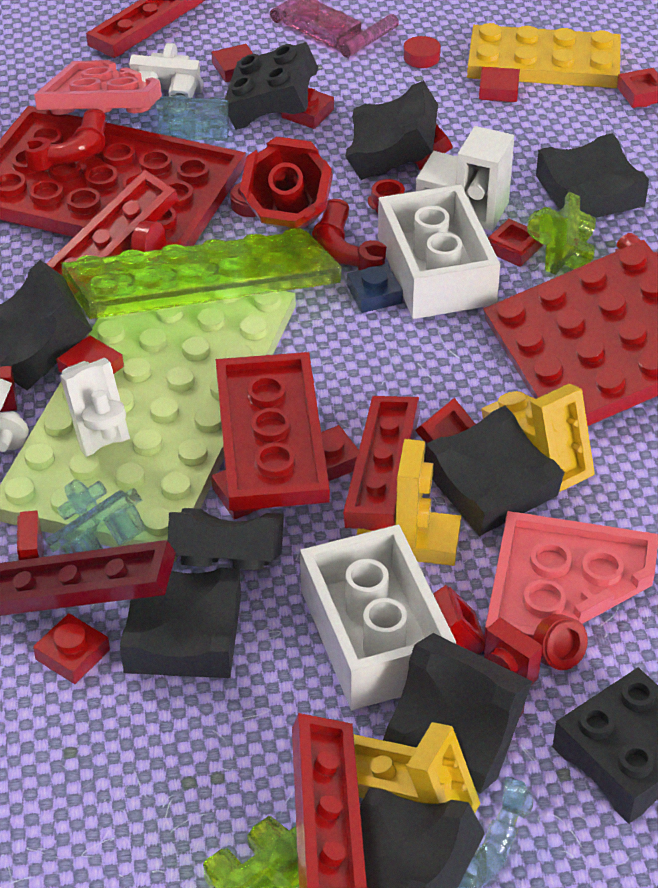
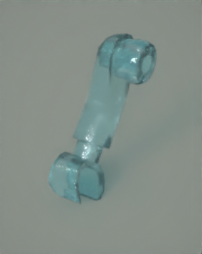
[458,776,534,888]

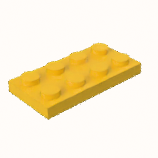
[467,23,621,88]

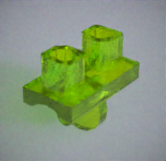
[527,192,596,275]
[203,816,299,888]

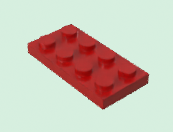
[215,352,330,511]

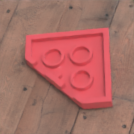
[34,60,162,115]
[484,511,658,639]

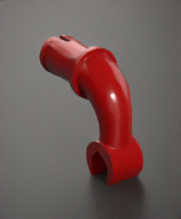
[24,108,107,171]
[312,198,387,270]

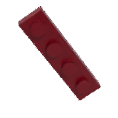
[0,540,176,616]

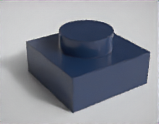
[347,264,403,313]

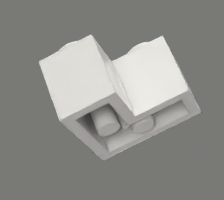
[416,126,514,231]

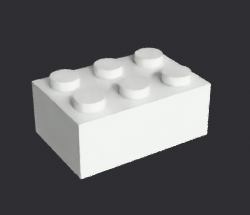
[378,184,500,319]
[300,525,456,711]

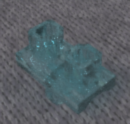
[156,95,229,142]
[45,479,146,554]

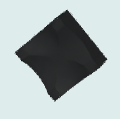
[223,42,318,130]
[345,80,438,180]
[536,133,649,223]
[0,260,92,391]
[424,405,564,537]
[168,508,284,570]
[120,567,241,678]
[383,633,532,794]
[552,667,658,824]
[360,788,485,888]

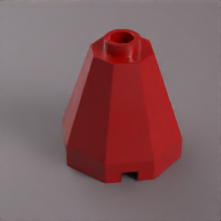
[240,136,333,232]

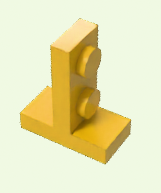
[481,384,595,492]
[356,439,461,566]
[354,722,480,813]

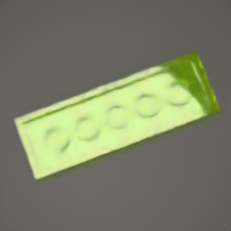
[62,229,342,319]

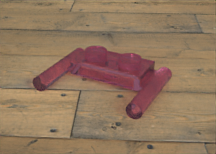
[270,0,399,58]

